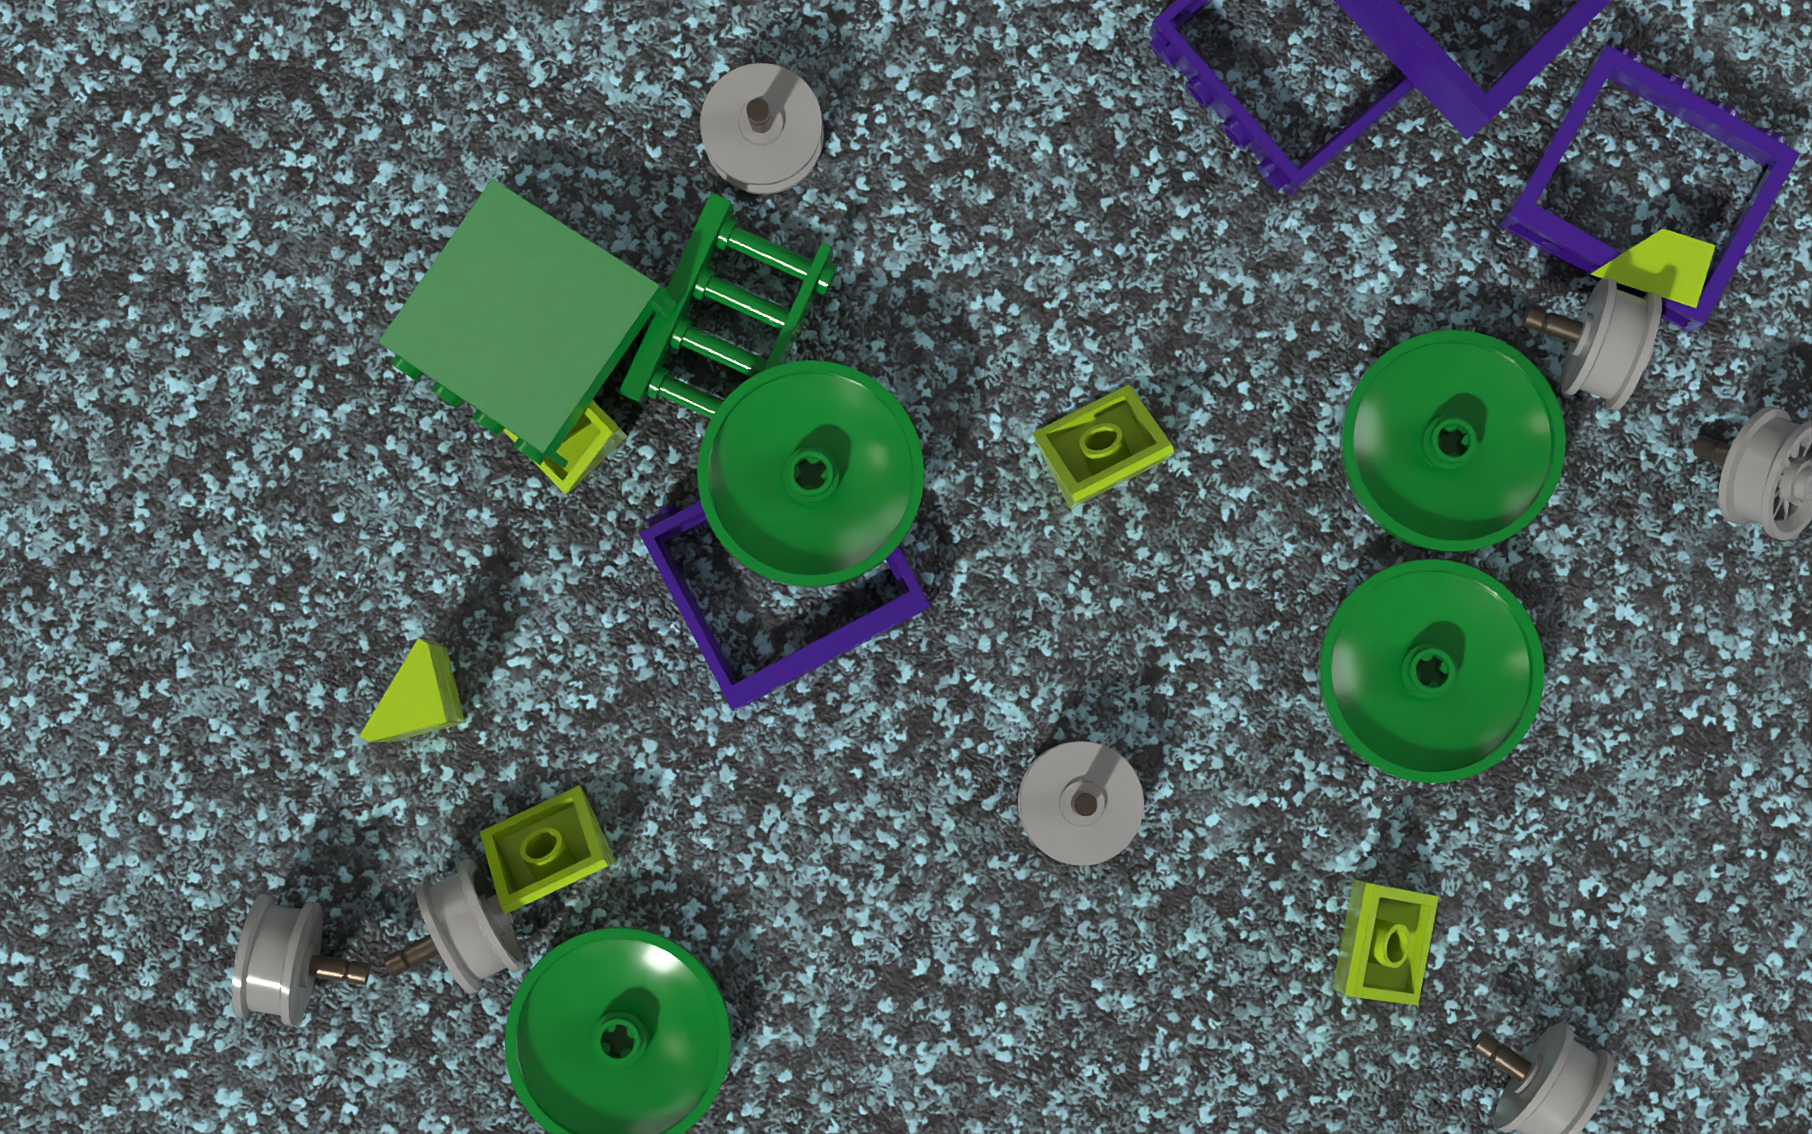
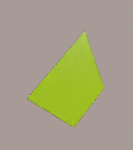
[1591,228,1716,308]

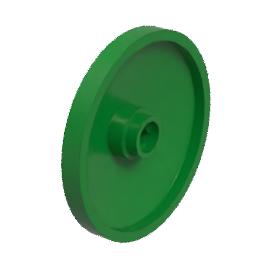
[1340,330,1566,553]
[697,360,924,587]
[1317,559,1545,783]
[505,927,732,1134]

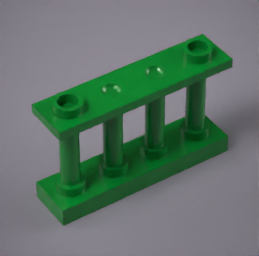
[618,193,838,419]

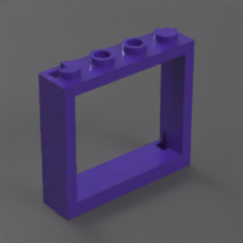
[1149,0,1417,197]
[1334,0,1612,140]
[1499,45,1800,333]
[639,491,930,711]

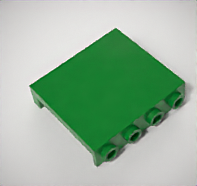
[378,179,678,468]

